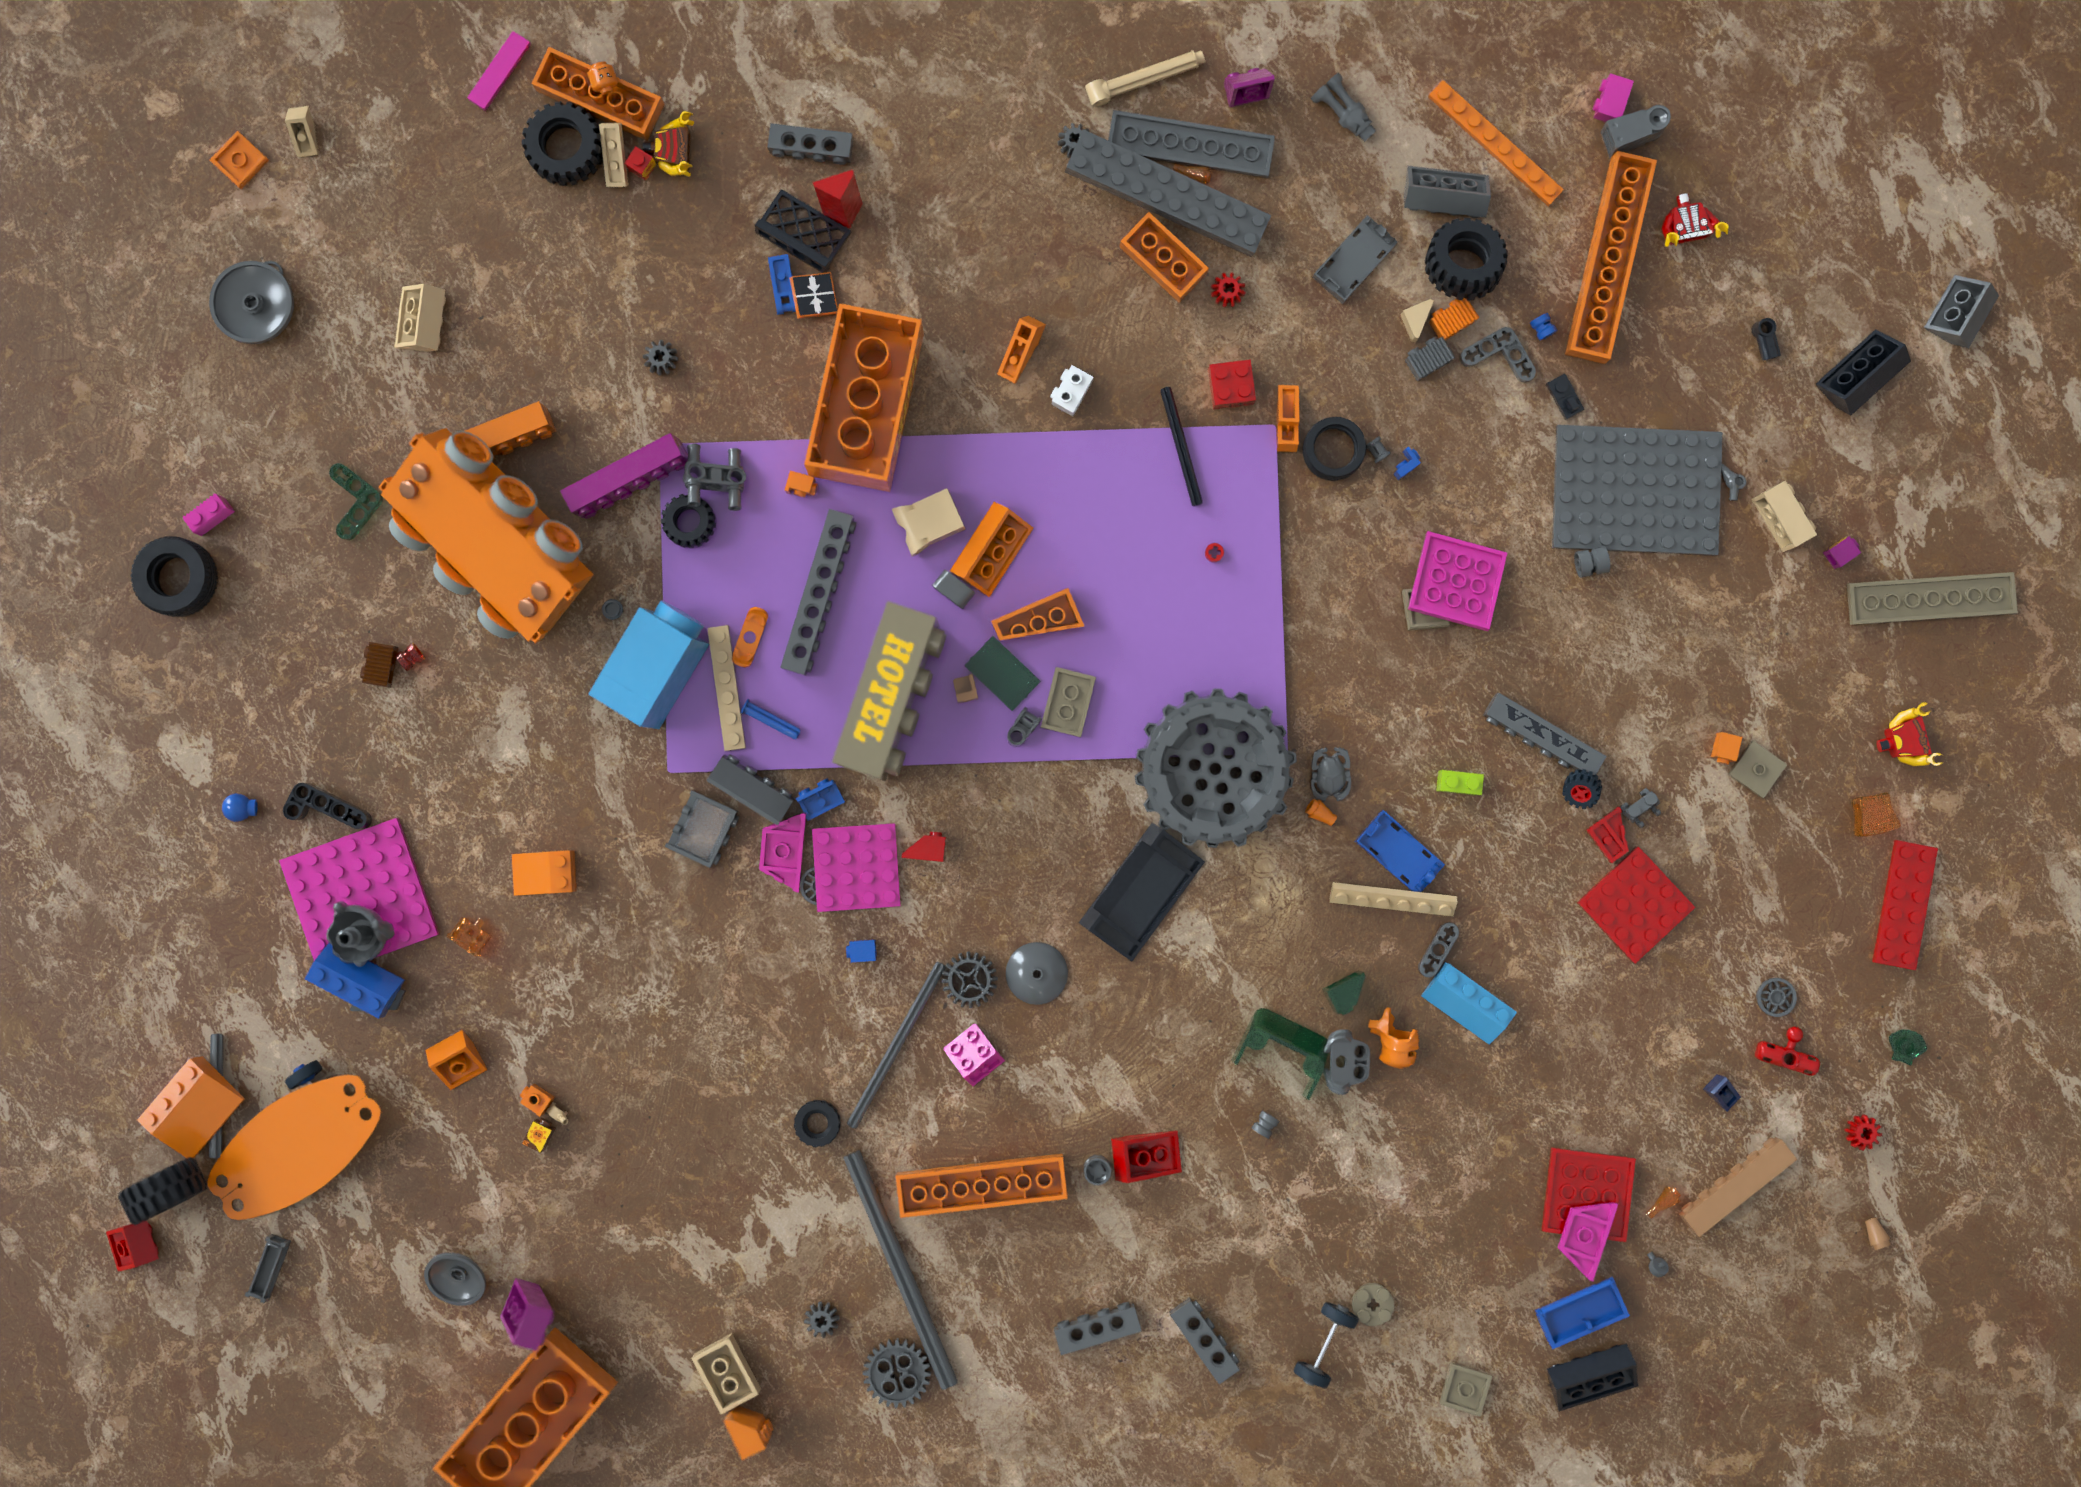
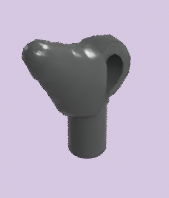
[1721,464,1746,501]

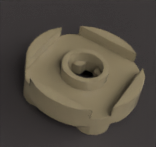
[1351,1283,1394,1326]

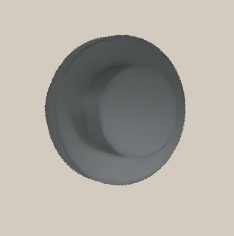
[602,599,623,620]

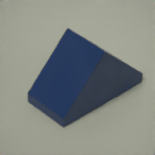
[1703,1074,1741,1112]

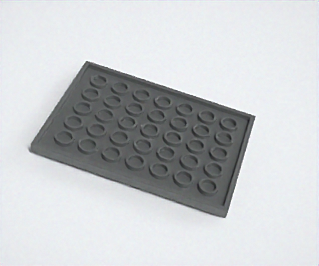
[1552,425,1723,556]

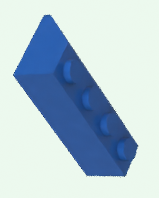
[305,943,405,1019]

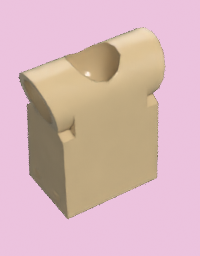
[891,488,966,557]

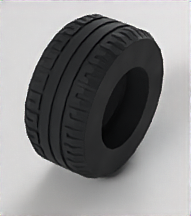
[131,536,218,617]

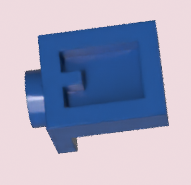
[1394,447,1421,480]

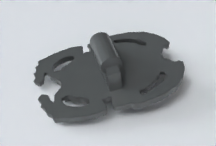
[1310,747,1351,802]

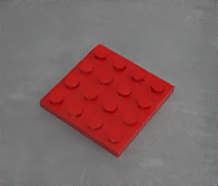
[1577,847,1696,964]
[1542,1147,1636,1242]

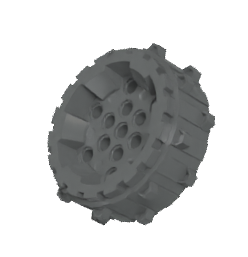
[1134,688,1297,848]

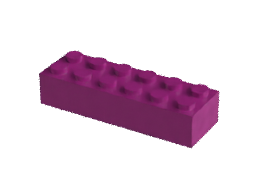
[560,433,688,519]

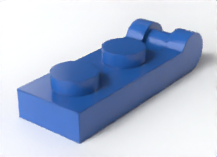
[768,254,796,315]

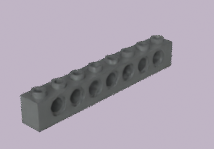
[780,509,857,676]

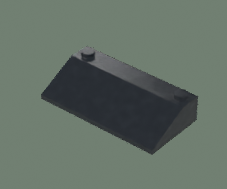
[1079,823,1205,962]

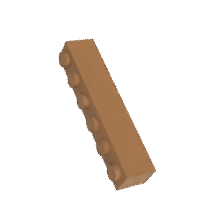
[1678,1137,1798,1237]

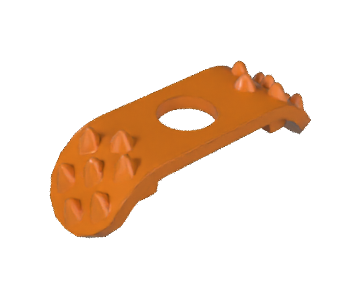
[732,607,768,667]

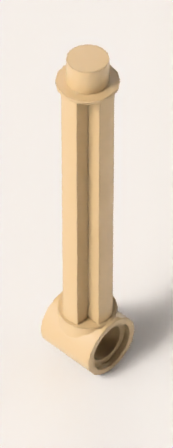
[1085,50,1205,107]

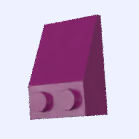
[1224,68,1275,108]

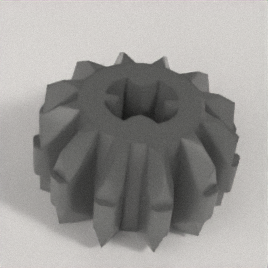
[1058,123,1089,158]
[643,340,679,376]
[804,1301,840,1338]

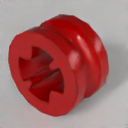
[1205,543,1224,562]

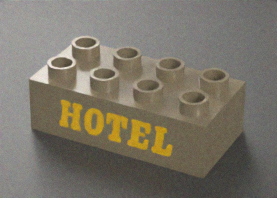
[832,601,947,781]

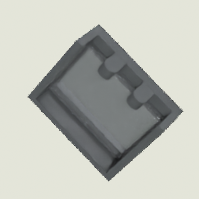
[665,790,740,868]

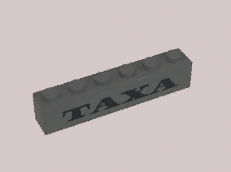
[1483,693,1607,775]

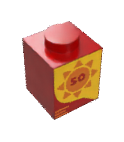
[625,146,657,181]

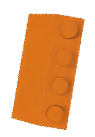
[950,502,1033,597]

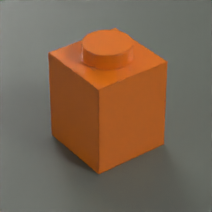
[1711,732,1742,765]

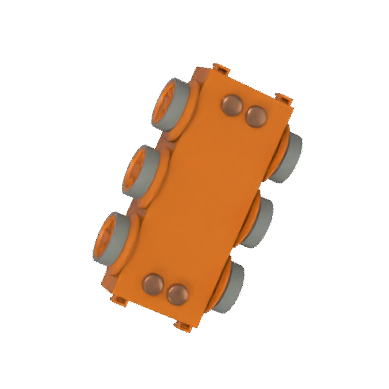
[378,428,594,643]

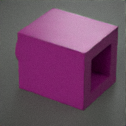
[1822,536,1861,569]

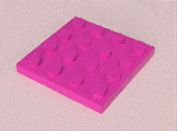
[1408,531,1507,631]
[812,823,900,912]

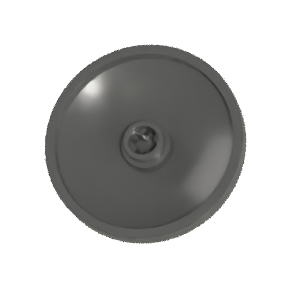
[209,261,294,344]

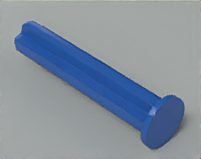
[740,699,801,739]

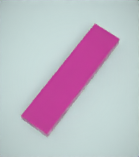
[467,31,531,111]

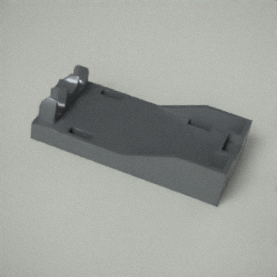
[1312,215,1398,304]

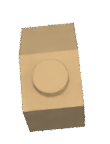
[285,106,318,157]

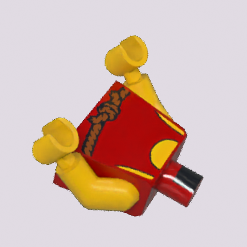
[1877,702,1943,766]

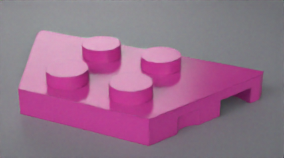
[759,812,807,893]
[1558,1202,1618,1281]

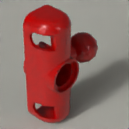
[1755,1026,1820,1076]

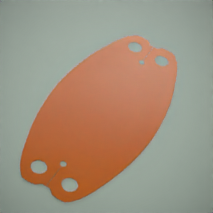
[207,1075,381,1220]

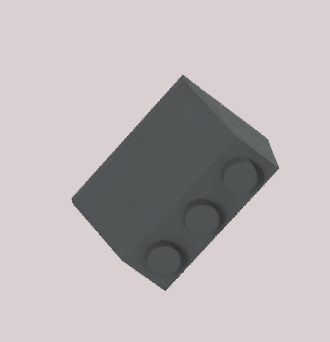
[1924,275,1999,348]

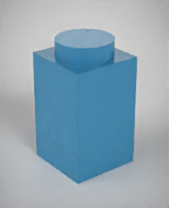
[589,600,710,729]

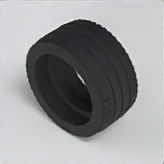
[1303,417,1366,481]

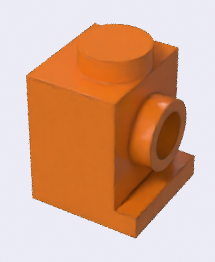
[785,470,818,498]
[520,1084,555,1117]

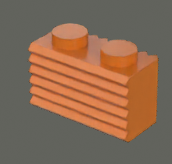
[1429,298,1479,340]

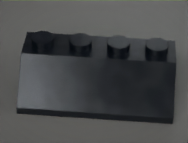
[1816,329,1911,416]
[1547,1343,1638,1411]

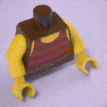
[643,111,694,177]

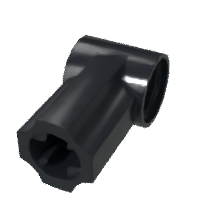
[1752,318,1781,361]

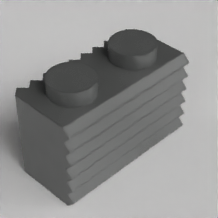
[1405,336,1455,381]

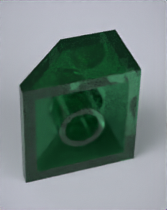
[1322,970,1366,1015]

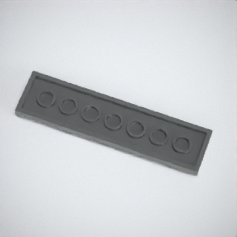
[1108,110,1275,178]

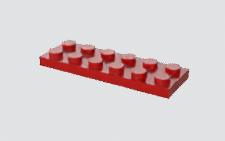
[1872,840,1938,970]

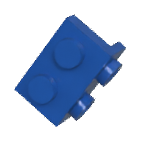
[796,778,845,821]

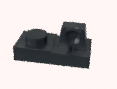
[1545,373,1584,420]

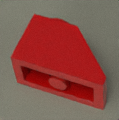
[902,831,946,862]

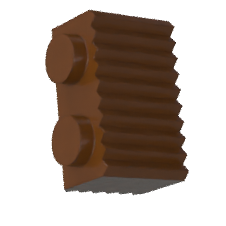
[360,642,399,688]

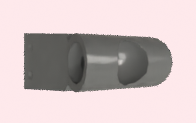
[1601,105,1671,158]

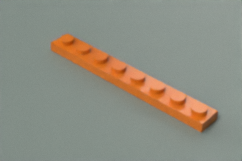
[1428,80,1564,207]

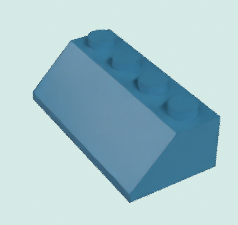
[1421,962,1517,1044]

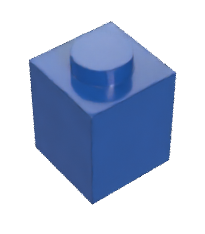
[846,939,877,963]

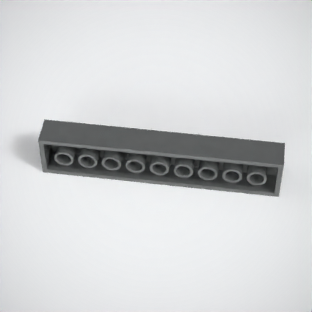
[1065,129,1271,257]

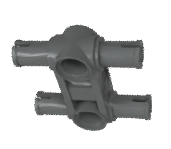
[682,444,746,511]

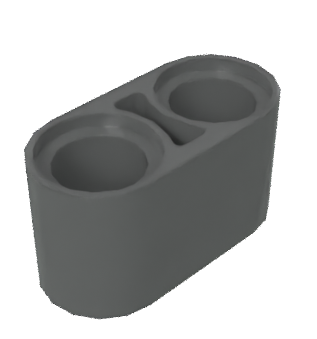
[932,569,975,609]

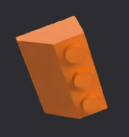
[724,1406,773,1460]

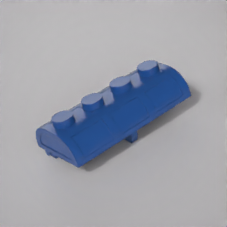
[1535,1277,1630,1349]

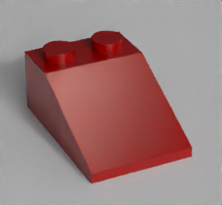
[1111,1130,1182,1183]

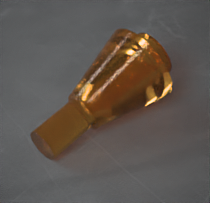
[1173,164,1212,185]
[1646,1186,1681,1219]

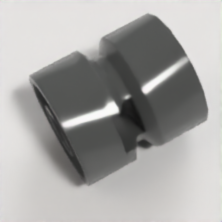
[1574,546,1611,578]
[1083,1155,1111,1186]

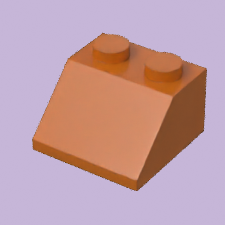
[425,1030,487,1090]

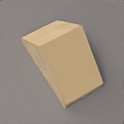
[1400,299,1434,343]

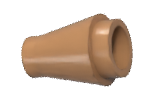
[1864,1217,1891,1250]

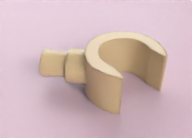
[546,1102,568,1125]

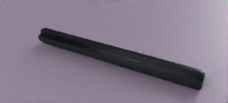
[1160,387,1203,506]

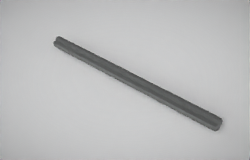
[847,961,946,1129]

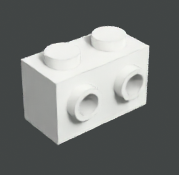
[1050,365,1093,416]

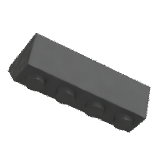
[1404,166,1491,218]
[706,754,795,826]

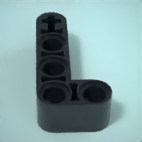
[283,783,372,829]

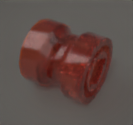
[395,643,425,671]

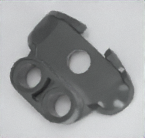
[1323,1030,1370,1095]

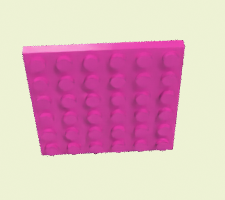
[279,818,440,960]

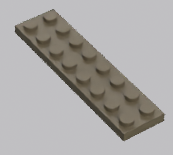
[1847,572,2018,625]

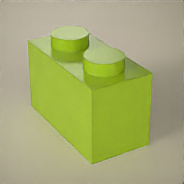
[1436,770,1484,796]

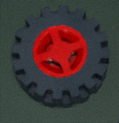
[1562,769,1602,809]

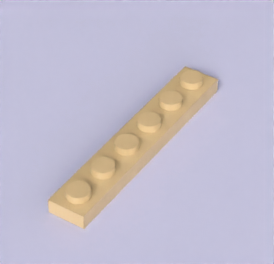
[707,625,746,751]
[1330,882,1457,916]

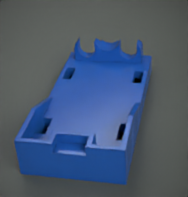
[1354,810,1445,892]

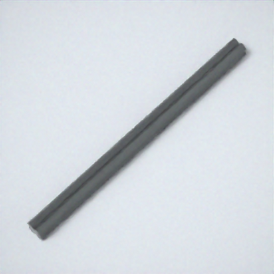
[843,1150,958,1390]

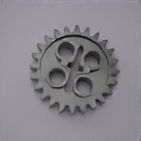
[863,1338,931,1409]

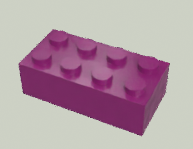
[500,1278,554,1351]

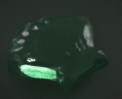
[1889,1029,1928,1066]

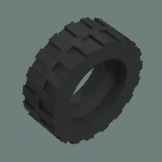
[794,1100,841,1147]

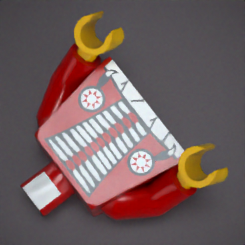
[1661,193,1729,247]

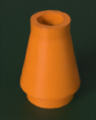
[1305,799,1337,826]

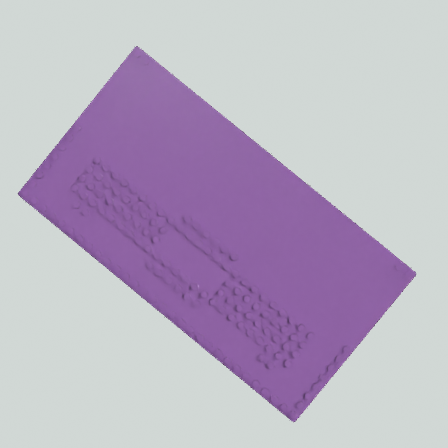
[660,425,1288,773]

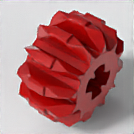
[1211,272,1246,308]
[1844,1114,1883,1151]

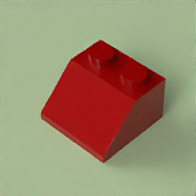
[106,1220,159,1272]

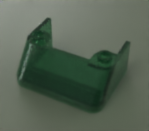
[1231,1008,1329,1100]

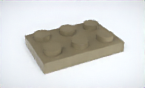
[1041,667,1096,738]

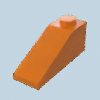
[997,316,1046,383]

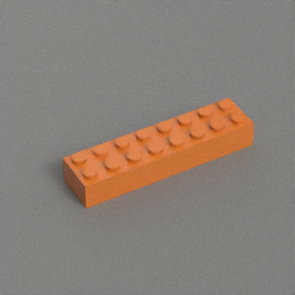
[896,1154,1067,1218]

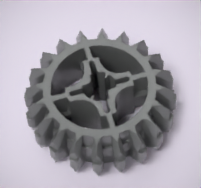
[941,951,998,1008]

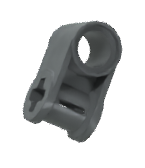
[1007,707,1042,747]

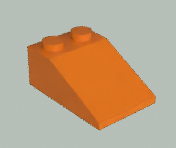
[512,850,577,896]

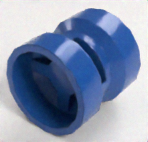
[1530,313,1558,341]

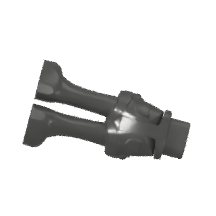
[1311,72,1376,142]

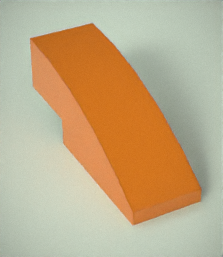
[1276,385,1299,452]

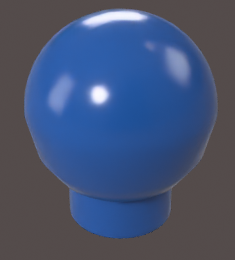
[222,793,258,822]

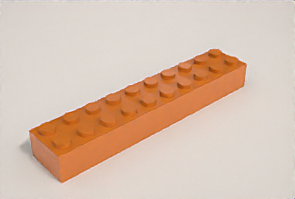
[1565,151,1657,364]

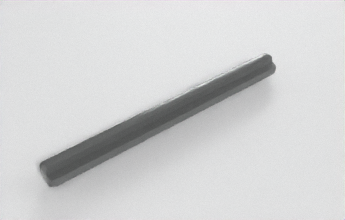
[209,1033,223,1159]

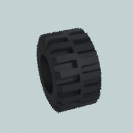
[661,494,716,548]

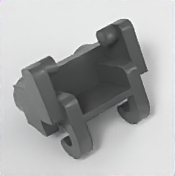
[1620,788,1661,828]

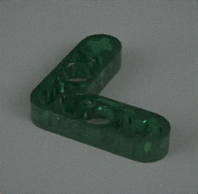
[329,463,383,540]

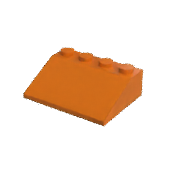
[137,1056,245,1158]

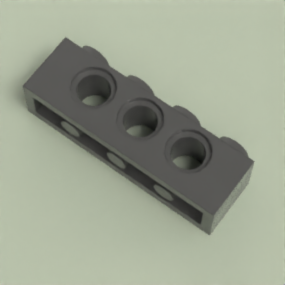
[767,123,854,165]
[1169,1297,1240,1385]
[1054,1302,1142,1355]

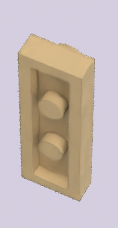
[599,123,628,187]

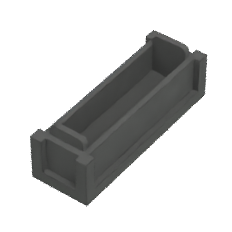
[245,1234,291,1303]

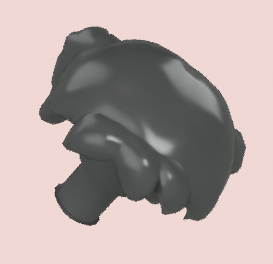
[326,901,395,967]

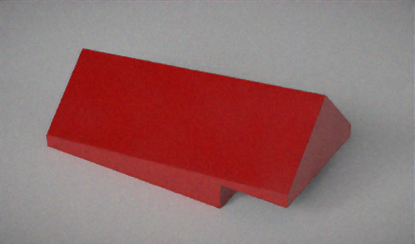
[813,169,863,229]

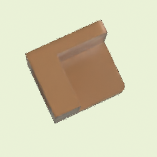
[953,674,978,704]

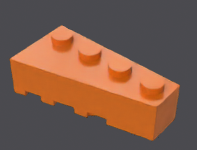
[991,588,1084,640]

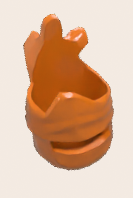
[1368,1007,1419,1069]

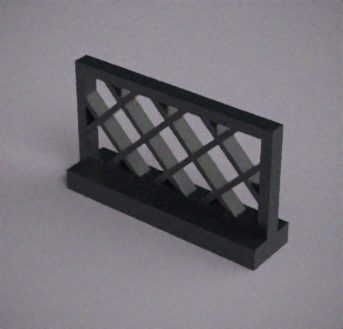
[755,189,851,273]

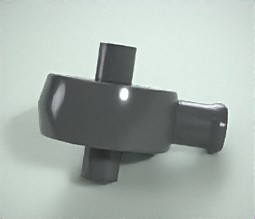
[1647,1252,1669,1278]

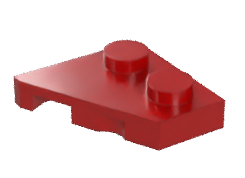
[1586,806,1629,863]

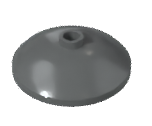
[1006,942,1068,1005]
[424,1253,486,1306]

